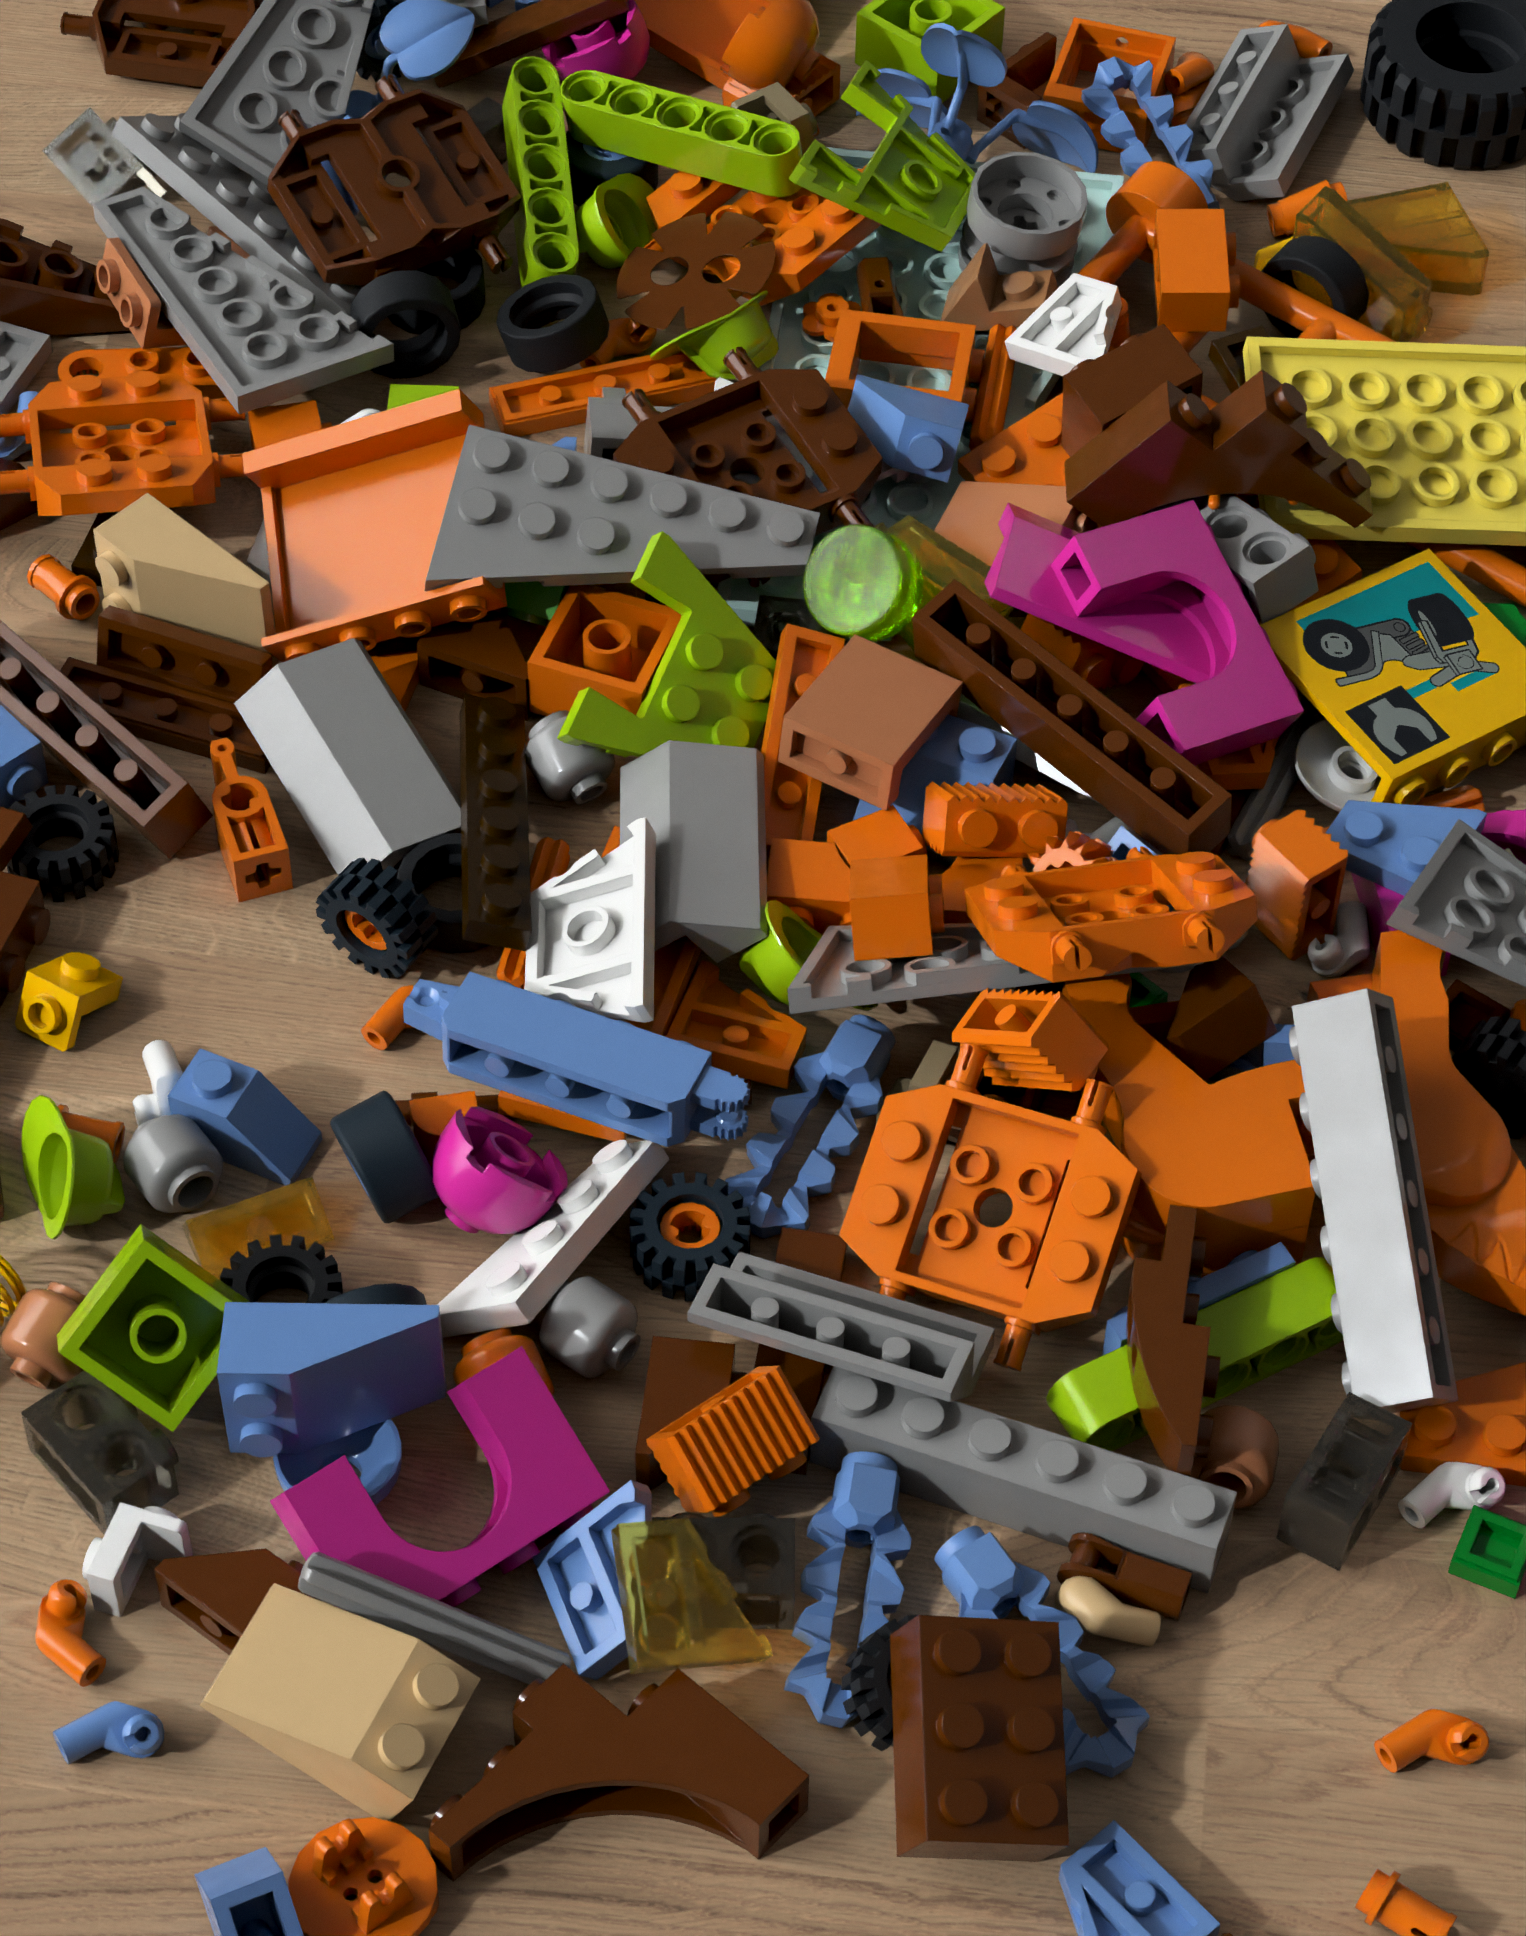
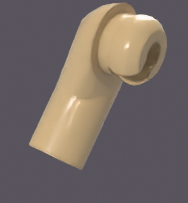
[1055,1576,1161,1647]

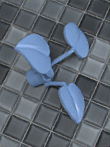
[321,0,475,215]
[856,23,1099,173]

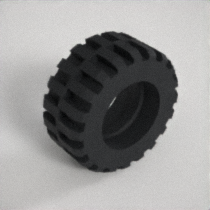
[1360,0,1526,170]

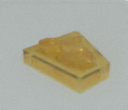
[611,1518,773,1674]

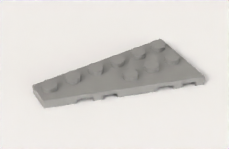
[179,0,375,186]
[111,113,361,316]
[93,187,394,414]
[1386,819,1526,987]
[787,923,1204,1014]

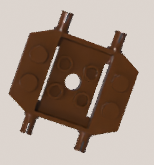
[60,0,264,87]
[267,74,522,286]
[613,347,883,587]

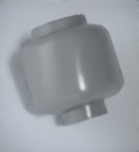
[524,710,615,804]
[123,1114,223,1213]
[536,1276,641,1379]

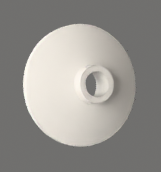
[1294,719,1381,812]

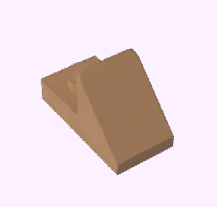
[941,243,1058,331]

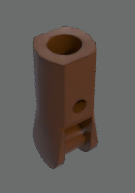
[856,257,903,316]
[1057,1532,1193,1621]

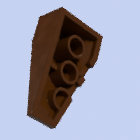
[0,218,130,335]

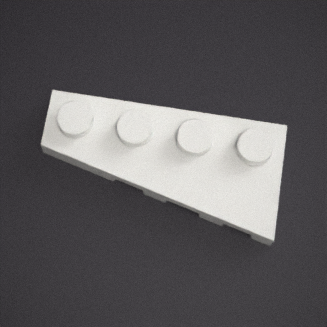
[437,1140,669,1338]

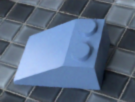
[217,1302,447,1457]

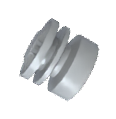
[958,152,1088,288]

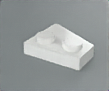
[1004,273,1122,376]

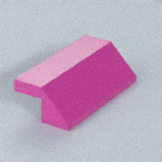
[984,503,1211,683]

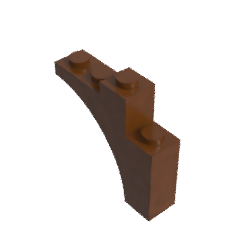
[1064,369,1373,528]
[429,1663,809,1882]

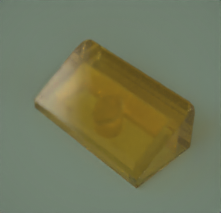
[182,1177,335,1280]

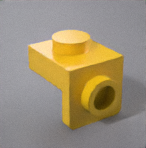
[15,952,123,1052]

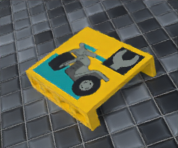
[1260,549,1526,805]

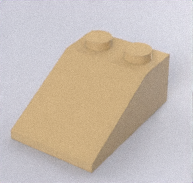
[93,493,279,668]
[199,1583,481,1821]

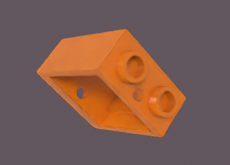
[1043,17,1176,153]
[825,309,985,423]

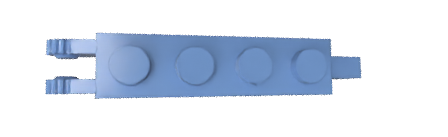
[403,971,750,1147]

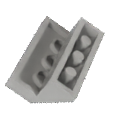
[1168,24,1354,201]
[234,638,461,875]
[620,740,768,963]
[687,1251,995,1402]

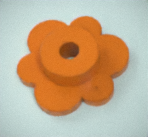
[802,293,861,342]

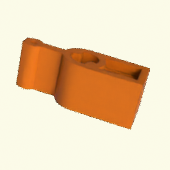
[210,737,293,902]

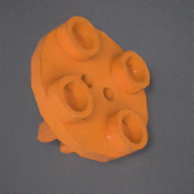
[288,1817,439,1936]

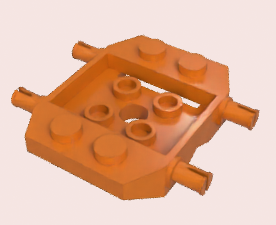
[642,125,882,306]
[0,371,247,516]
[964,846,1257,983]
[839,1043,1142,1372]

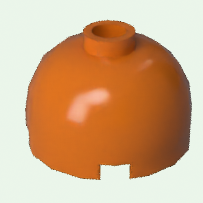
[720,0,821,90]

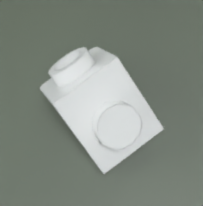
[82,1502,193,1617]

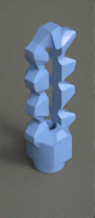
[1081,56,1220,209]
[725,1014,896,1239]
[784,1451,912,1728]
[934,1526,1150,1778]

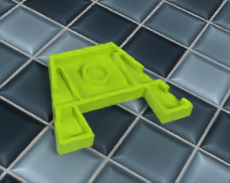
[788,60,976,252]
[557,531,776,757]

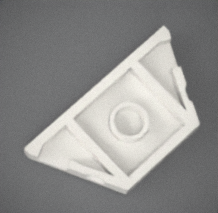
[524,817,656,1023]

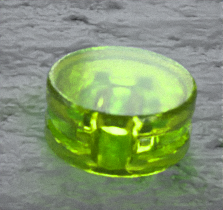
[803,524,923,642]

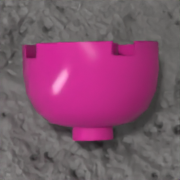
[542,0,650,82]
[431,1107,568,1234]

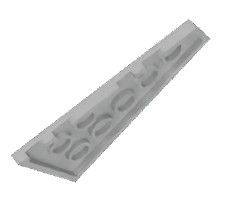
[424,424,820,591]

